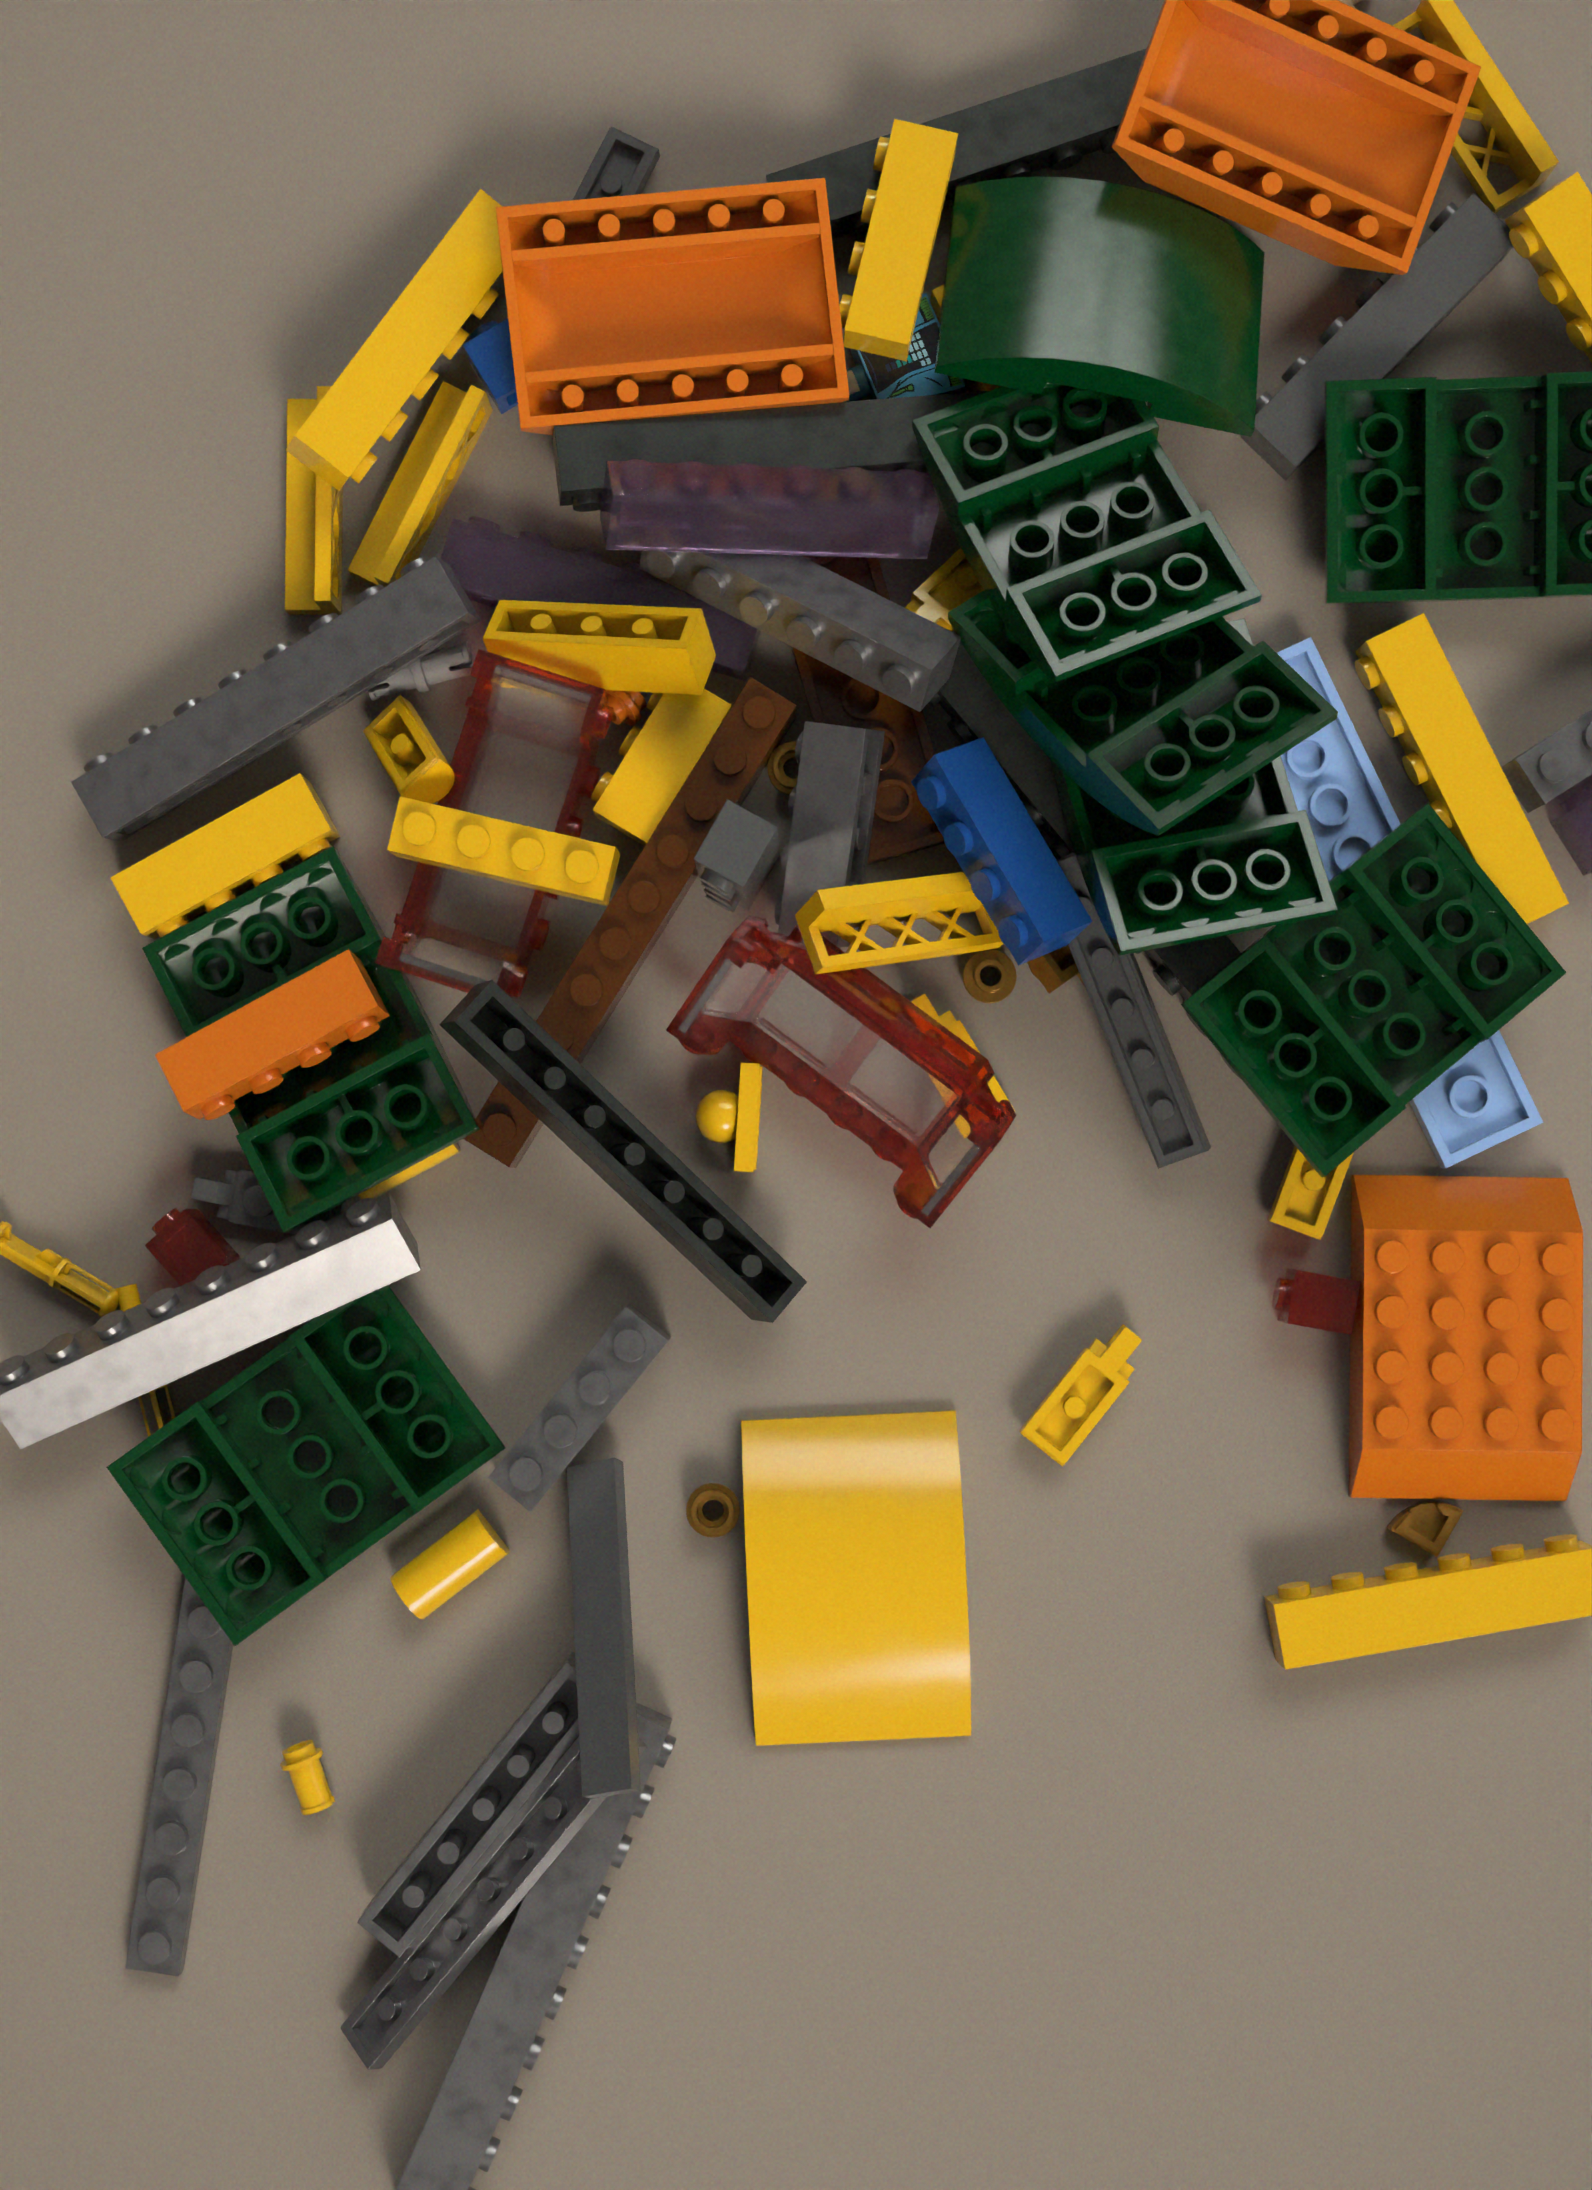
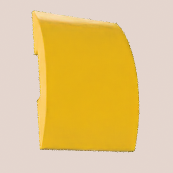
[741,1410,971,1746]

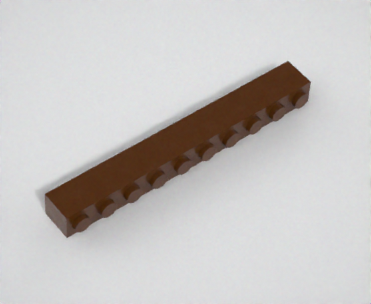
[463,677,797,1168]

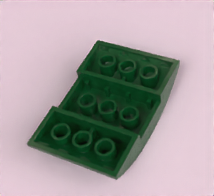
[934,176,1265,437]
[1325,371,1592,604]
[912,382,1262,682]
[948,590,1338,836]
[1051,618,1337,956]
[1181,803,1566,1178]
[142,846,480,1233]
[106,1285,506,1646]

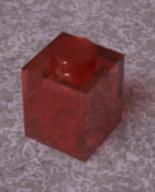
[145,1208,240,1286]
[1272,1268,1361,1335]

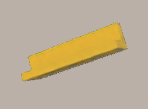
[1393,0,1559,214]
[347,381,493,587]
[285,386,343,615]
[795,872,1003,974]

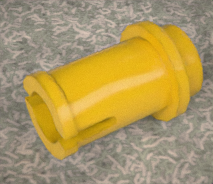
[280,1740,335,1815]

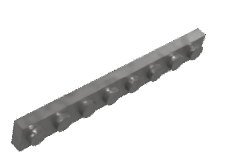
[125,1578,233,1977]
[340,1735,648,2070]

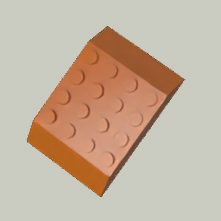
[1112,0,1481,275]
[496,178,850,436]
[1349,1175,1583,1501]

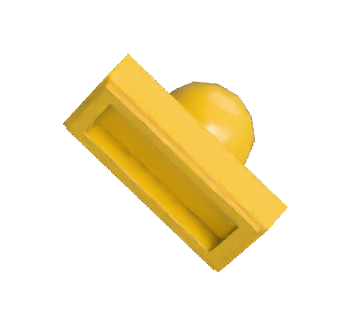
[695,1063,763,1173]

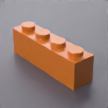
[155,949,390,1120]

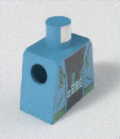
[844,293,965,402]

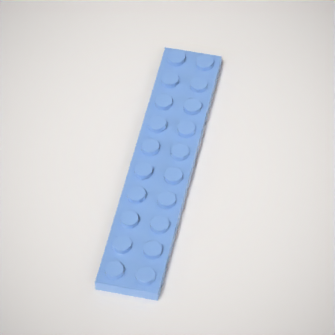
[1277,637,1544,1169]

